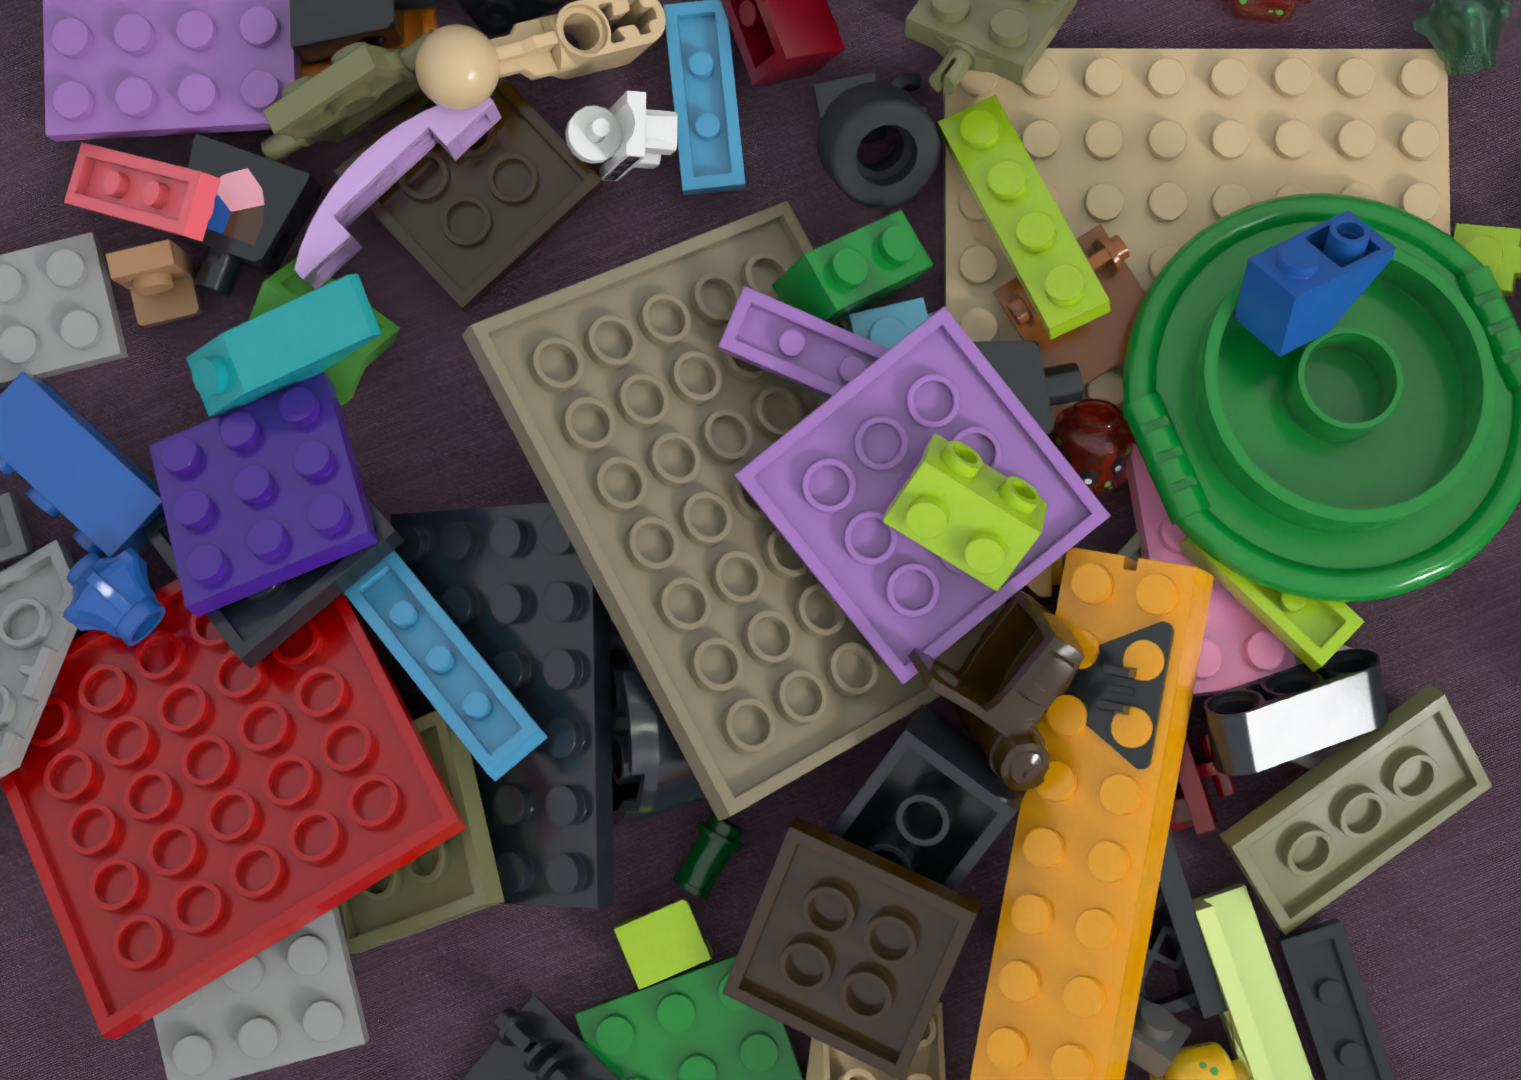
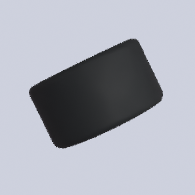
[817,82,941,208]

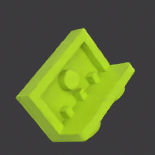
[882,434,1048,592]

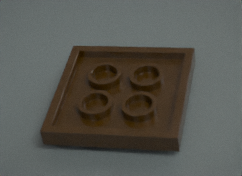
[334,77,603,313]
[722,817,982,1080]

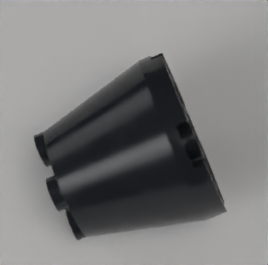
[610,625,706,825]

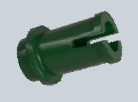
[672,812,744,900]

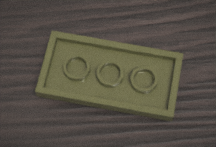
[1219,684,1492,935]

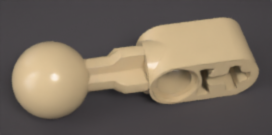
[415,0,666,110]

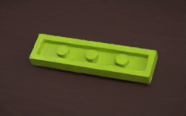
[938,94,1111,340]

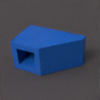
[1234,210,1396,357]

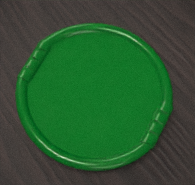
[1121,193,1521,602]

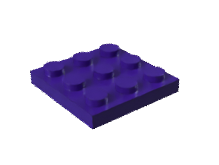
[149,372,379,617]

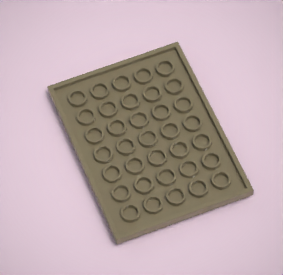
[462,201,1006,821]

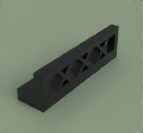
[1139,830,1228,1019]

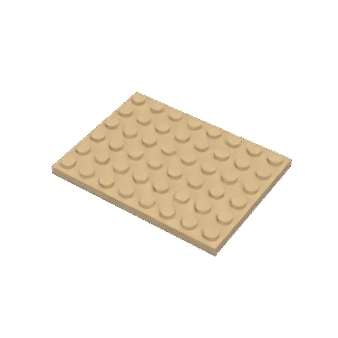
[943,48,1450,426]

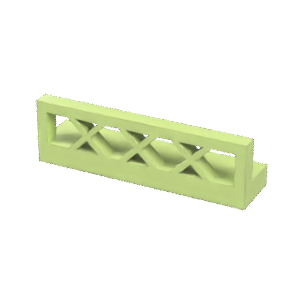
[1192,883,1314,1080]

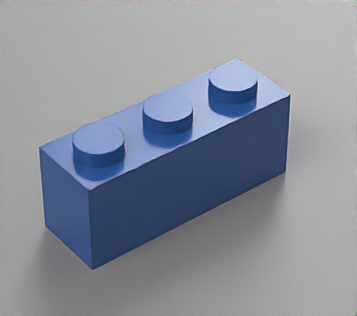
[0,371,164,558]

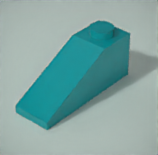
[186,273,381,417]

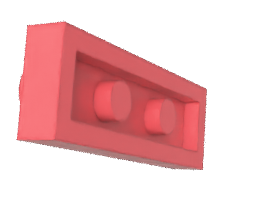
[64,142,221,241]

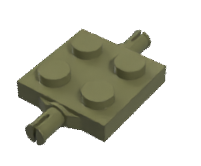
[905,0,1078,95]
[261,29,434,163]

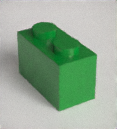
[772,210,933,325]

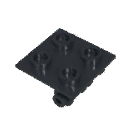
[461,994,621,1080]

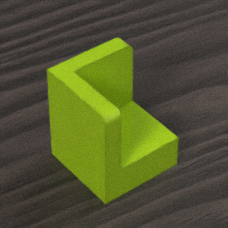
[614,899,713,990]

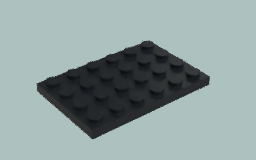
[391,502,614,909]

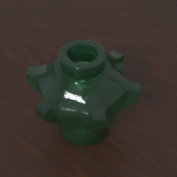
[1413,0,1514,75]

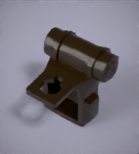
[908,590,1085,791]

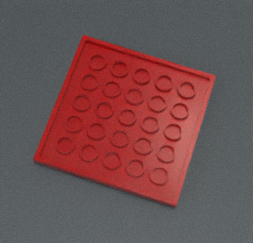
[0,578,467,1040]

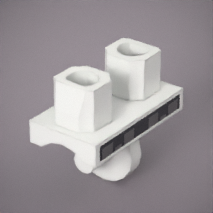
[565,90,678,182]

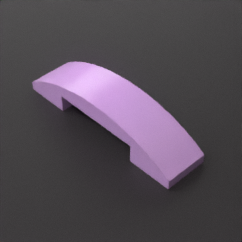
[294,97,501,290]

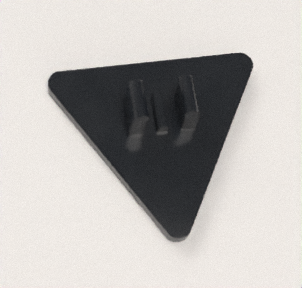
[1057,621,1174,769]

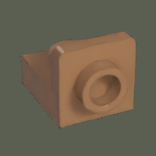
[106,239,202,328]

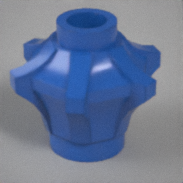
[63,548,166,646]

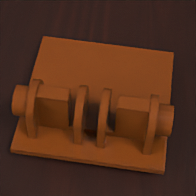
[992,224,1146,386]

